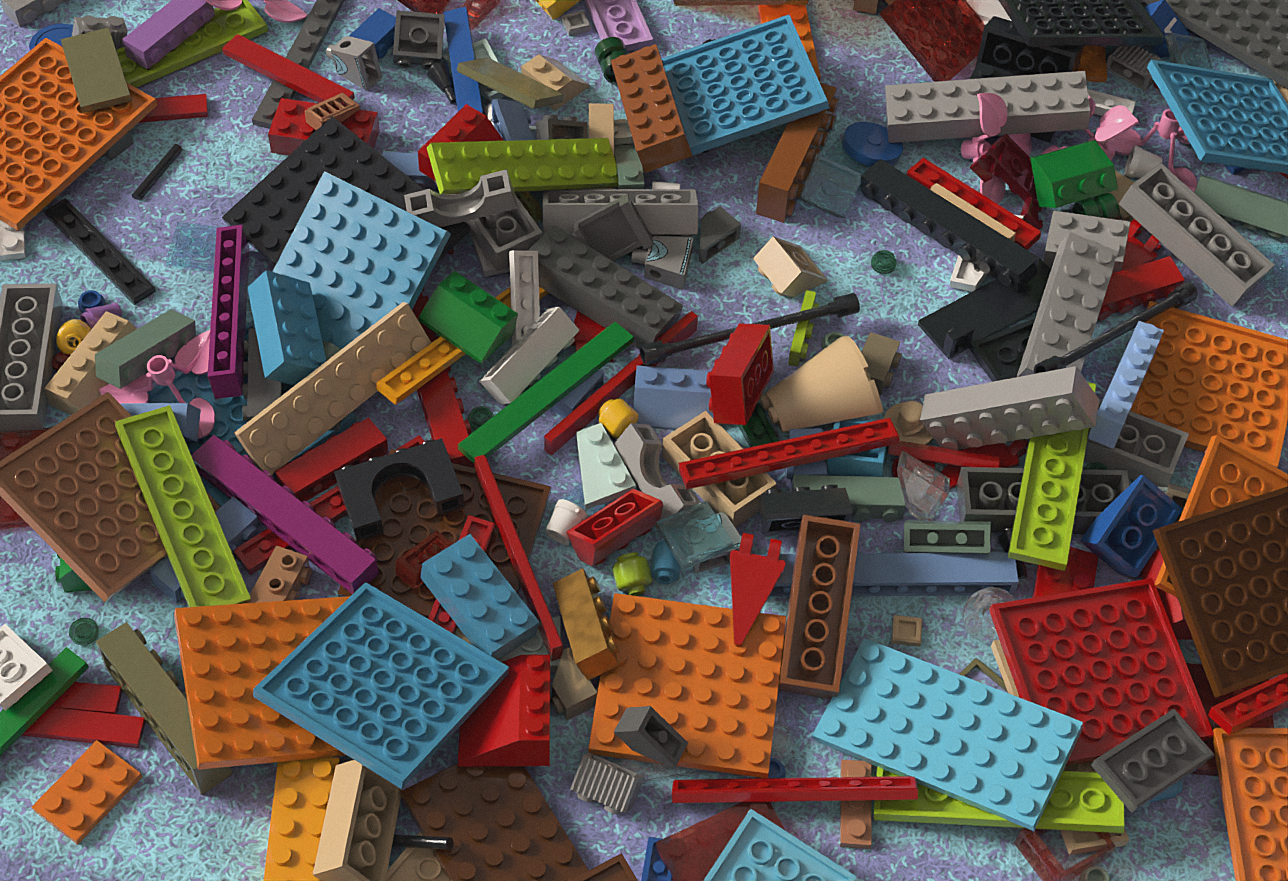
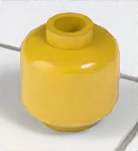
[56,319,91,355]
[598,399,639,439]

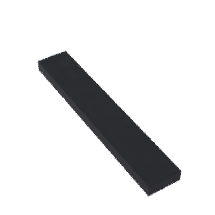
[44,198,156,305]

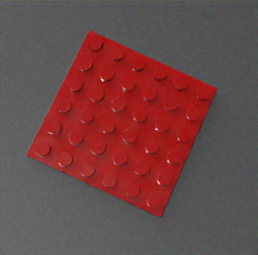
[989,578,1214,766]

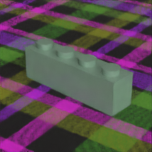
[1194,174,1288,238]
[95,309,196,389]
[791,475,906,522]

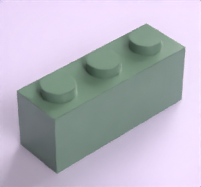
[904,520,991,553]

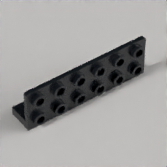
[918,258,1051,359]

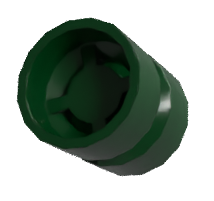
[595,37,628,83]
[1073,193,1120,220]

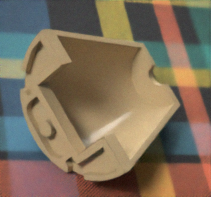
[759,335,883,432]

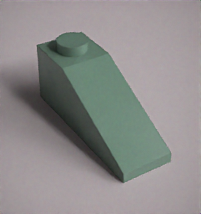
[614,145,644,189]

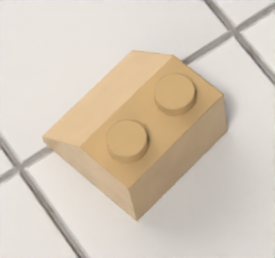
[521,54,590,111]
[753,236,828,297]

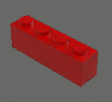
[1097,256,1185,321]
[275,417,389,502]

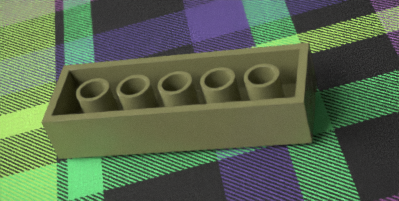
[95,622,232,795]

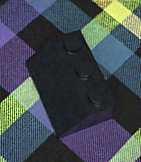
[759,484,852,534]

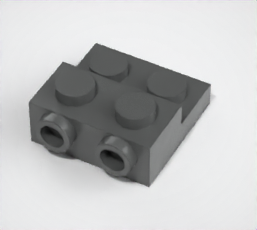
[393,10,445,70]
[536,115,588,140]

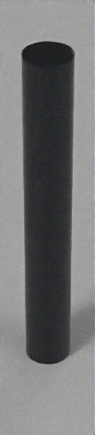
[132,144,183,201]
[392,834,454,850]

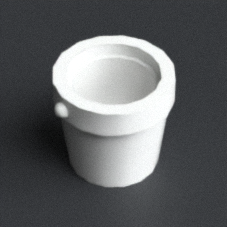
[1124,145,1162,179]
[545,499,589,546]

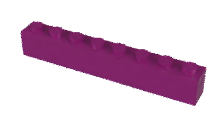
[207,225,249,399]
[191,435,379,594]

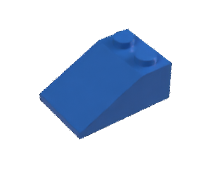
[1080,475,1182,577]

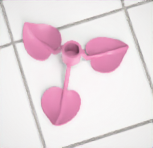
[205,0,308,23]
[961,93,1032,204]
[1041,96,1139,160]
[1107,109,1197,192]
[99,330,215,439]

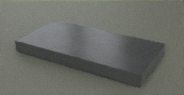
[1091,709,1215,813]

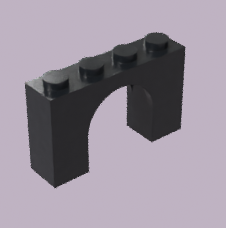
[334,438,465,541]

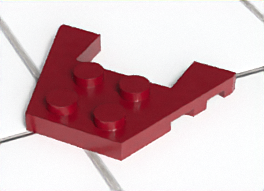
[970,134,1043,230]

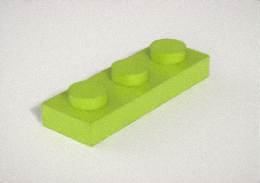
[788,290,819,367]

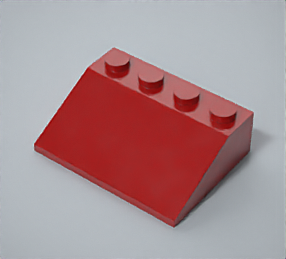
[458,654,551,767]

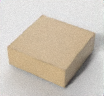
[891,615,922,647]

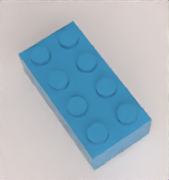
[247,270,326,385]
[420,534,539,660]

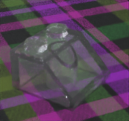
[897,451,950,522]

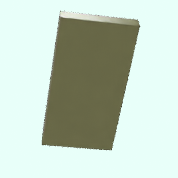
[60,27,132,113]
[457,57,564,109]

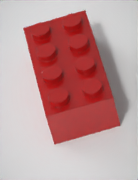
[268,98,380,155]
[706,323,774,425]

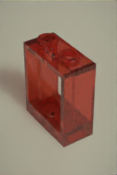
[1014,828,1116,881]

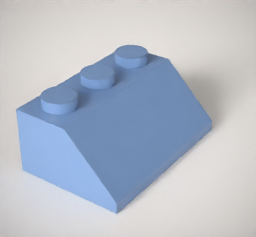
[492,99,536,141]
[633,366,713,430]

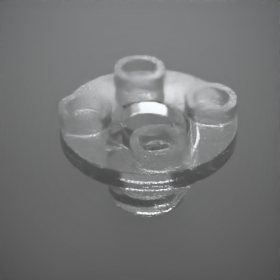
[962,587,1016,643]

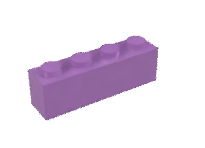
[122,0,215,70]

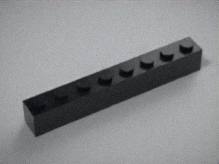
[861,159,1039,292]

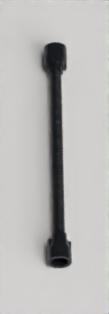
[1034,282,1198,374]
[639,293,860,366]

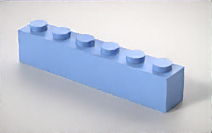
[1088,321,1164,449]

